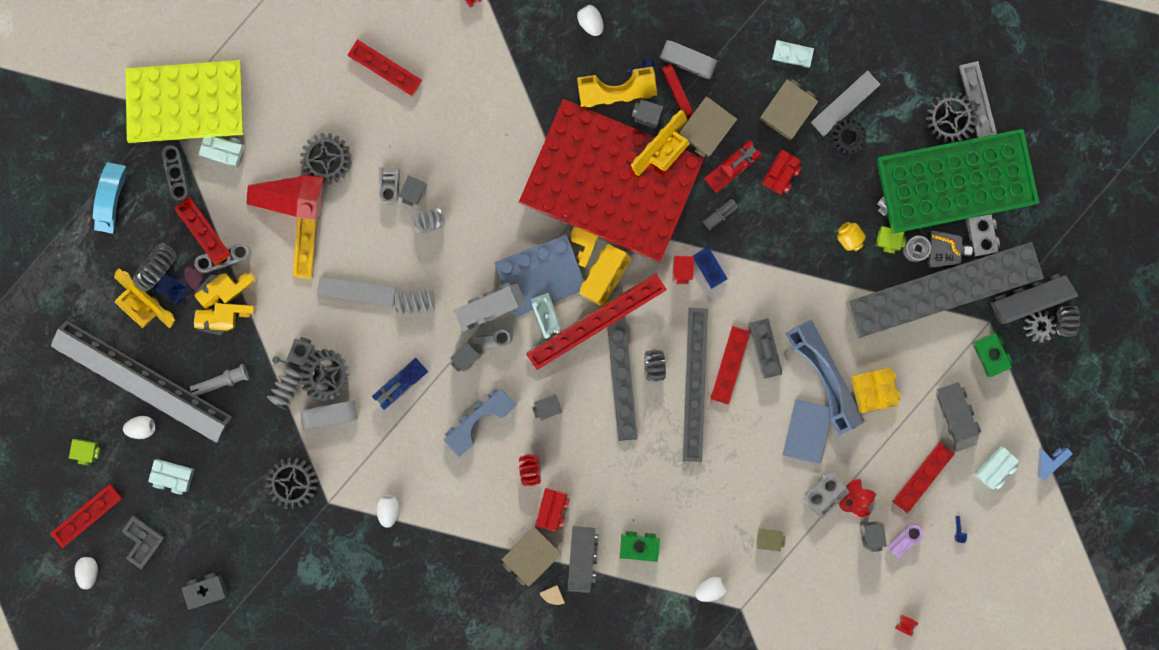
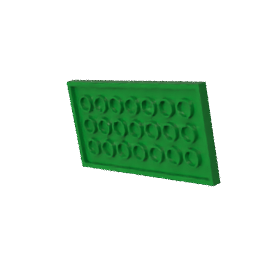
[876,129,1039,234]

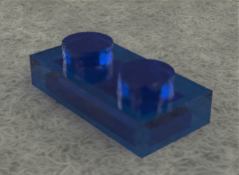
[693,246,728,289]

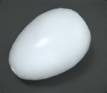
[577,5,604,36]
[123,416,155,439]
[376,495,399,527]
[74,557,98,589]
[695,577,727,602]

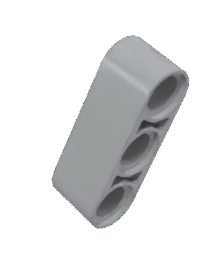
[659,40,718,79]
[195,243,251,273]
[300,400,358,430]

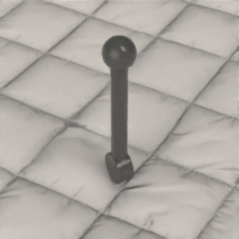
[272,356,303,372]

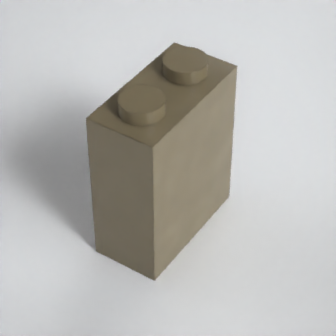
[759,79,818,141]
[679,96,737,158]
[502,526,562,587]

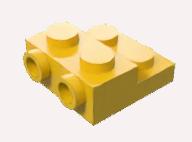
[851,367,901,414]

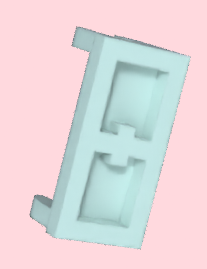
[530,293,561,339]

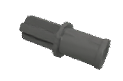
[702,199,738,231]

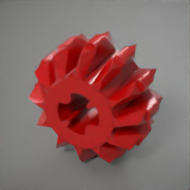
[519,454,541,487]

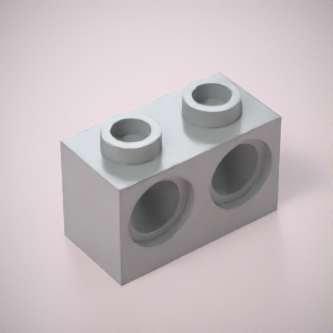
[966,214,1000,257]
[803,472,849,519]

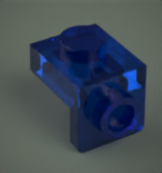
[153,274,187,304]

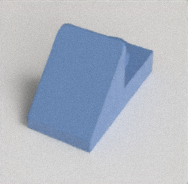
[1038,448,1072,480]

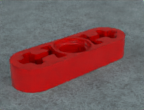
[662,64,693,117]

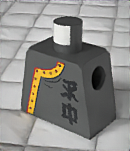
[927,231,973,268]

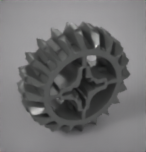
[926,91,979,143]
[300,133,352,185]
[132,243,176,292]
[298,349,350,401]
[266,457,318,509]

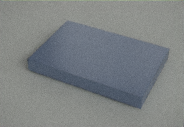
[783,399,831,464]

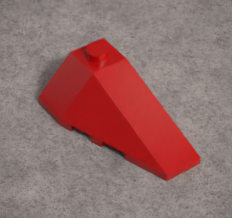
[246,175,324,220]

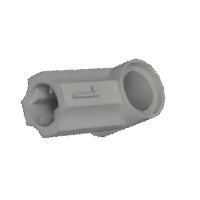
[473,329,512,349]

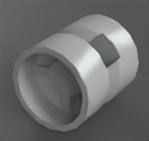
[903,236,931,262]

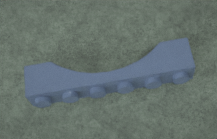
[785,319,865,435]

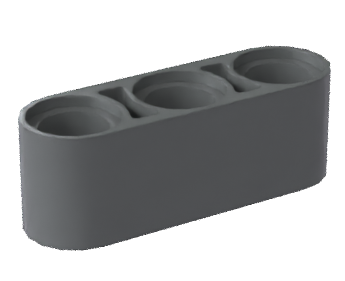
[162,145,190,201]

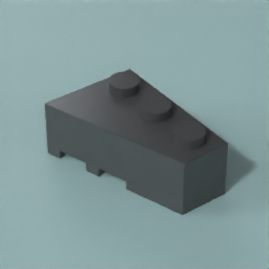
[936,382,981,452]
[567,526,599,593]

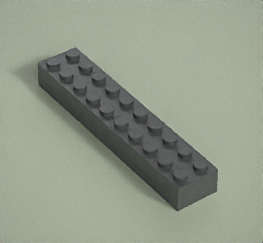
[846,242,1044,338]

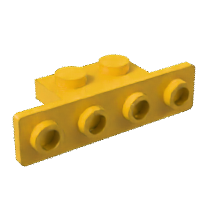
[631,110,690,176]
[114,269,175,328]

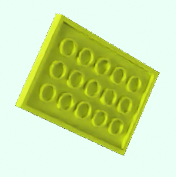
[125,60,244,143]

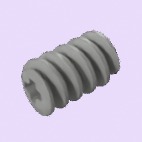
[394,287,435,315]
[267,368,303,411]

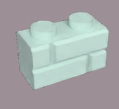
[199,136,244,168]
[974,445,1019,490]
[149,459,194,495]

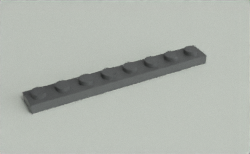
[606,287,637,441]
[683,308,708,462]

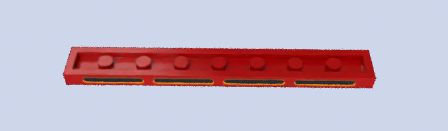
[526,273,667,370]

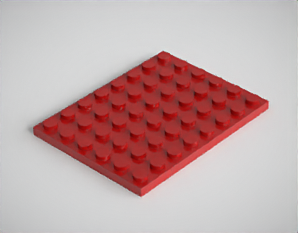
[518,99,704,263]

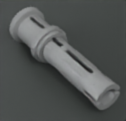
[190,364,249,396]

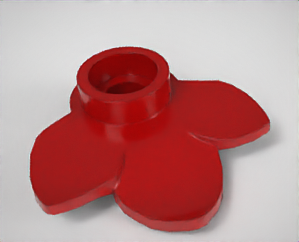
[839,479,876,517]

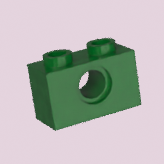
[972,333,1012,377]
[619,531,660,562]

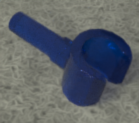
[627,59,654,73]
[954,516,967,543]

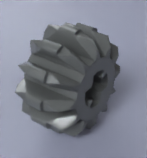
[1055,305,1081,337]
[644,349,666,382]

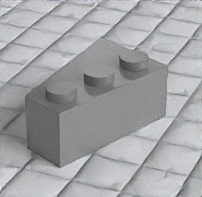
[454,282,526,332]

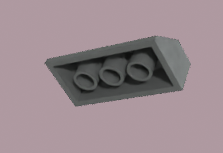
[991,274,1078,324]

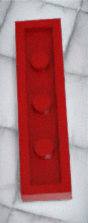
[347,39,422,97]
[174,197,231,266]
[710,326,751,405]
[892,442,955,514]
[50,484,123,548]

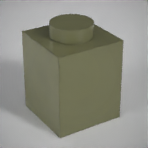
[756,528,785,552]

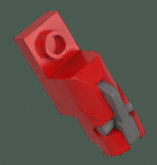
[704,140,762,193]

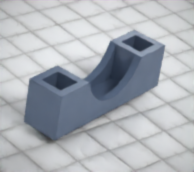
[444,388,517,457]

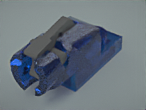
[372,358,429,410]

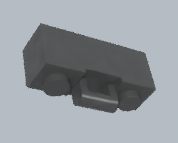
[748,318,783,379]

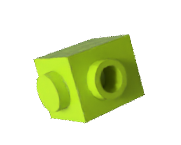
[876,227,906,253]
[69,439,101,465]

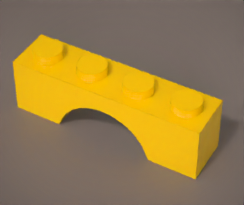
[577,67,657,107]

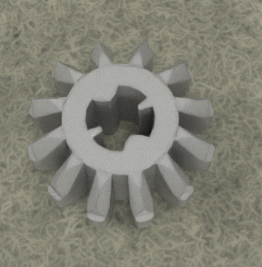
[412,208,445,233]
[1023,311,1057,343]

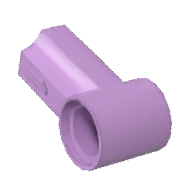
[887,523,923,559]

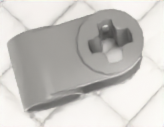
[379,167,400,205]

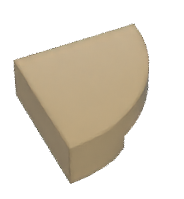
[540,585,565,605]

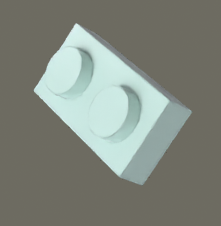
[772,40,814,68]

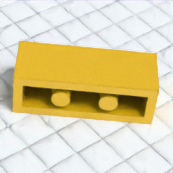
[579,244,632,307]

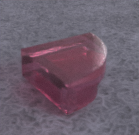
[185,267,205,291]

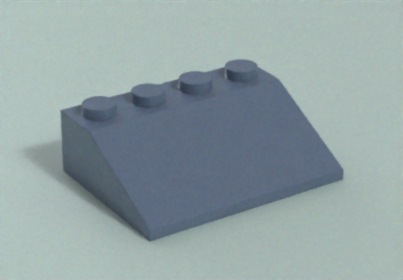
[495,235,584,317]

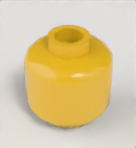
[837,222,866,251]

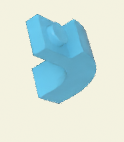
[93,162,126,234]

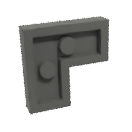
[121,516,165,570]

